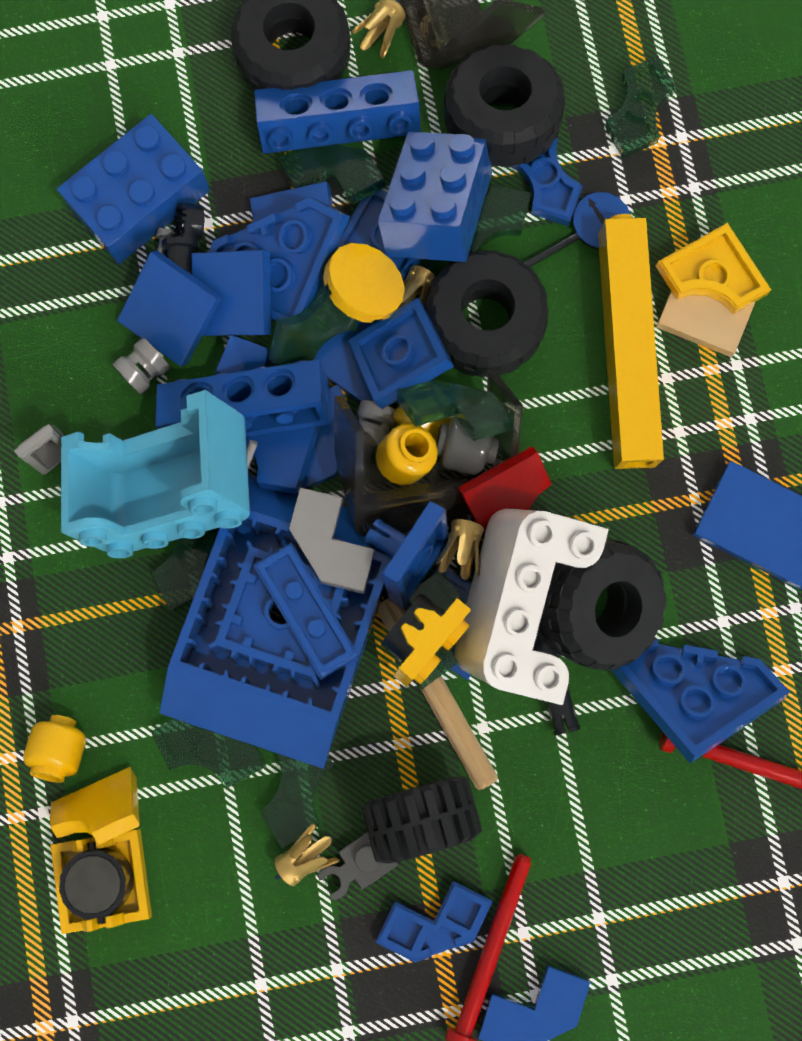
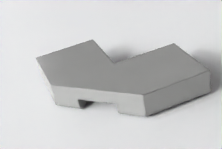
[289,488,374,594]

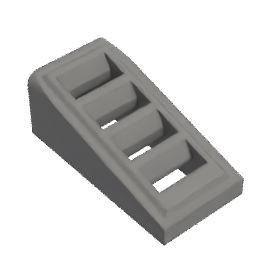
[14,424,65,475]

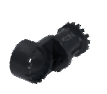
[162,203,205,275]

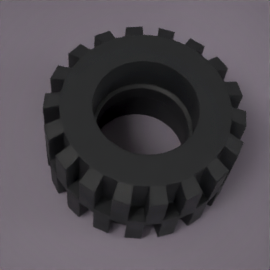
[361,776,483,864]

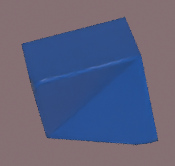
[216,335,272,374]

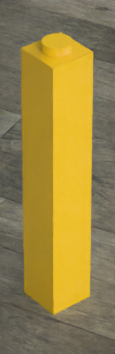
[598,214,664,469]

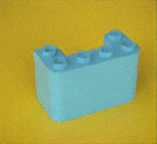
[61,390,250,558]

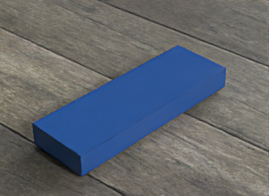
[253,543,359,680]

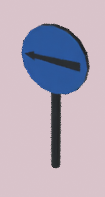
[523,192,631,267]

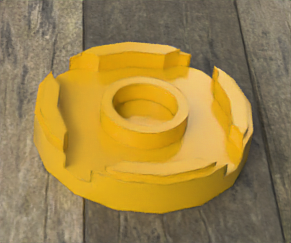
[323,243,405,323]

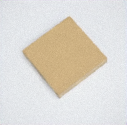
[656,291,755,358]

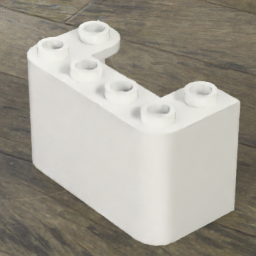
[454,508,609,705]

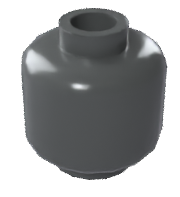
[436,416,499,475]

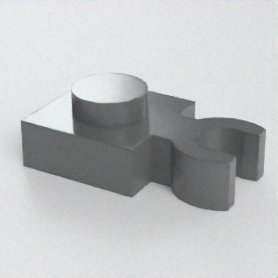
[317,832,399,900]

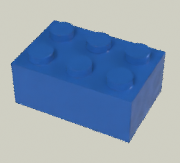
[57,114,210,265]
[378,132,492,262]

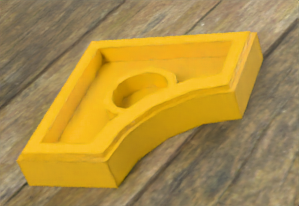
[656,223,771,314]
[50,767,140,844]

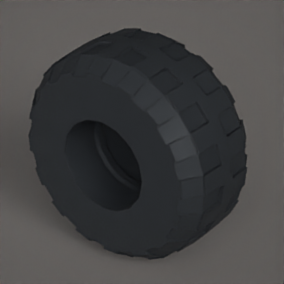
[231,0,351,90]
[444,44,565,167]
[425,250,549,378]
[539,539,666,671]

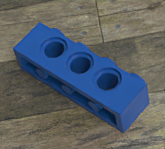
[254,70,421,154]
[155,359,331,437]

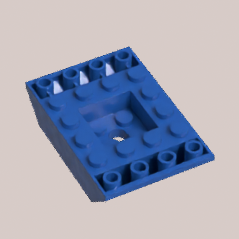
[160,476,405,769]

